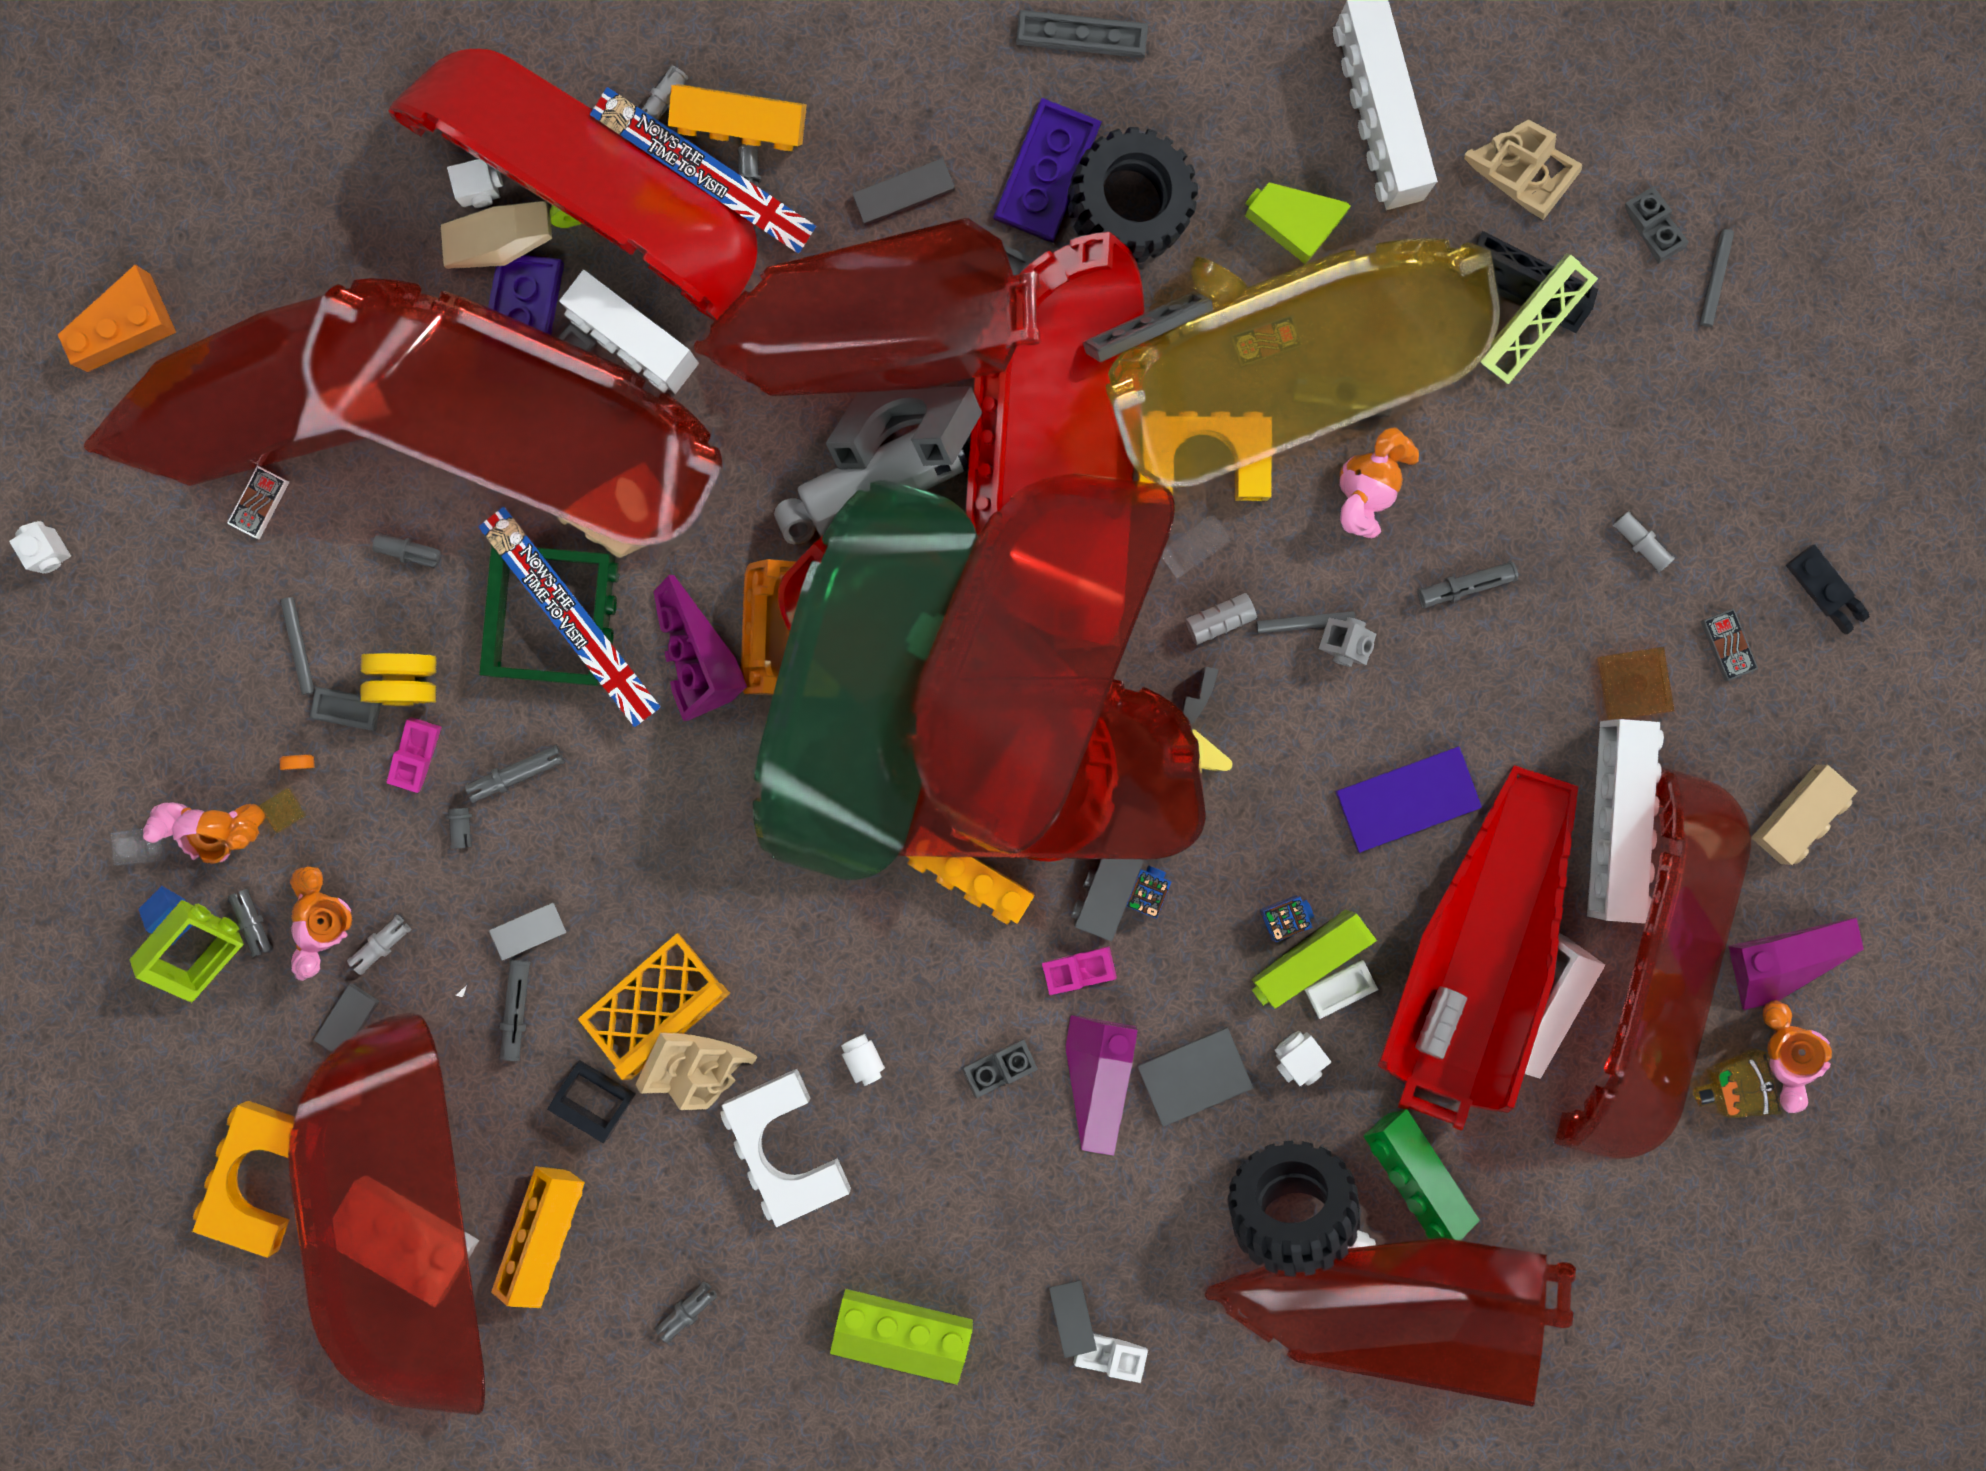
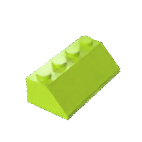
[830,1289,973,1385]

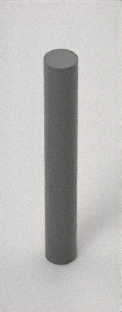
[1699,229,1734,327]
[280,597,315,695]
[1256,611,1355,634]

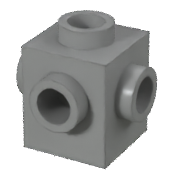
[1319,617,1376,667]

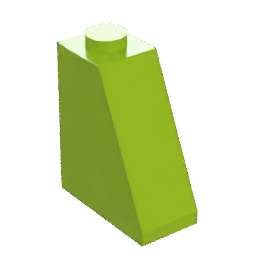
[1245,182,1351,265]

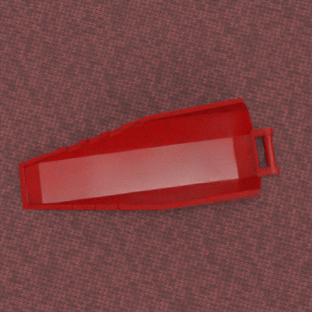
[1377,765,1579,1131]

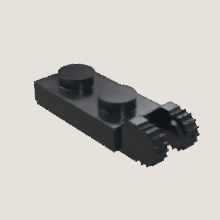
[1786,544,1870,635]

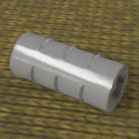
[1185,593,1257,645]
[1415,986,1467,1059]

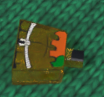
[1693,1048,1782,1118]

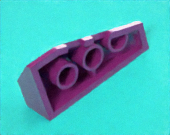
[653,575,747,721]
[1728,918,1864,1010]
[1065,1015,1138,1156]

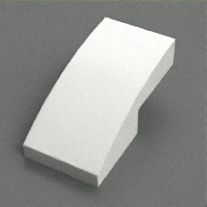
[1073,1334,1148,1383]

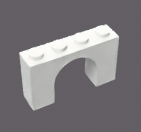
[720,1069,851,1227]

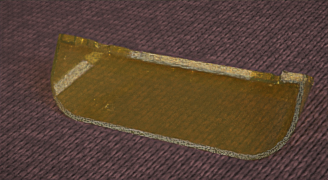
[1106,238,1500,487]

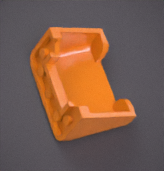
[741,559,840,697]

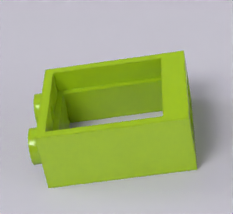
[129,900,244,1003]

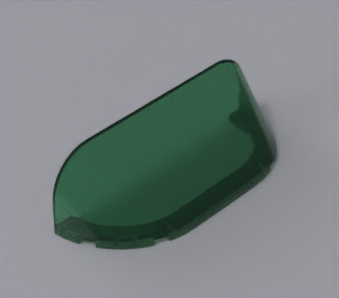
[752,480,981,880]

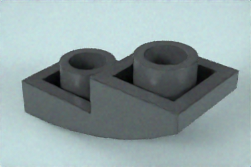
[1625,186,1689,264]
[961,1039,1038,1098]

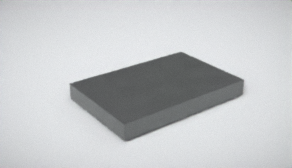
[1137,1027,1254,1127]

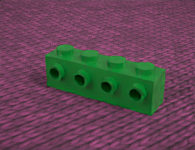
[1363,1109,1480,1247]

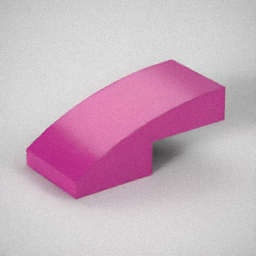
[387,717,442,793]
[1042,946,1117,995]

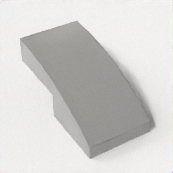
[489,903,566,961]

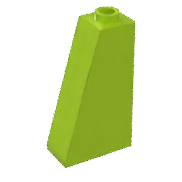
[1251,909,1377,1009]

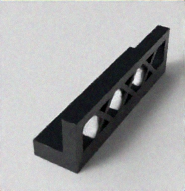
[1460,231,1598,333]

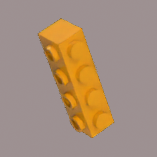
[668,84,807,151]
[904,825,1035,925]
[491,1166,585,1308]

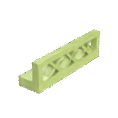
[1478,253,1598,384]

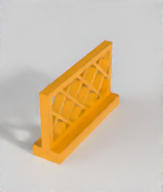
[578,933,730,1080]

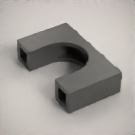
[826,386,982,469]

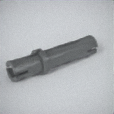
[1417,561,1519,609]
[465,744,565,803]
[499,960,531,1061]

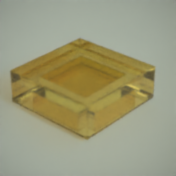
[259,788,306,833]

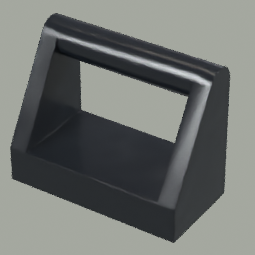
[547,1060,636,1144]

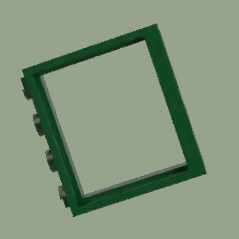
[479,544,620,687]

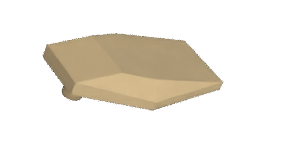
[441,201,552,269]

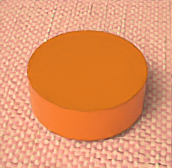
[279,755,315,770]

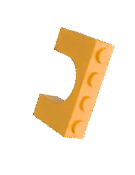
[192,1101,322,1258]

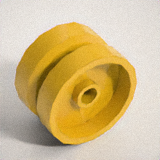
[360,653,436,706]

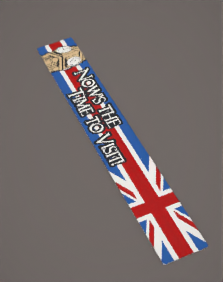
[590,87,816,253]
[478,507,660,727]

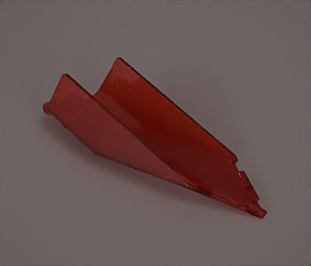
[694,218,1041,396]
[84,286,410,486]
[1205,1238,1576,1407]

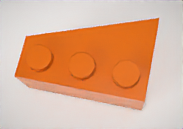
[58,265,176,372]

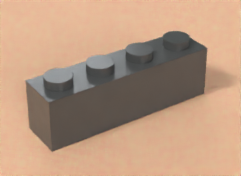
[1071,804,1160,942]

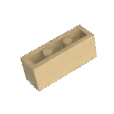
[1751,765,1857,865]

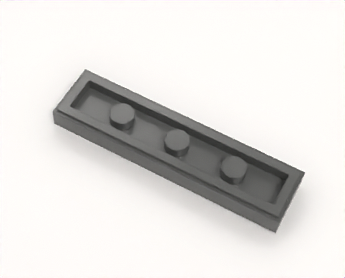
[1016,10,1148,58]
[1083,291,1213,362]

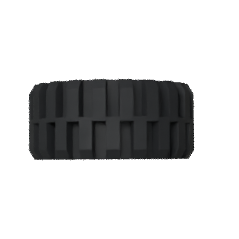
[1067,127,1198,263]
[1228,1141,1361,1276]

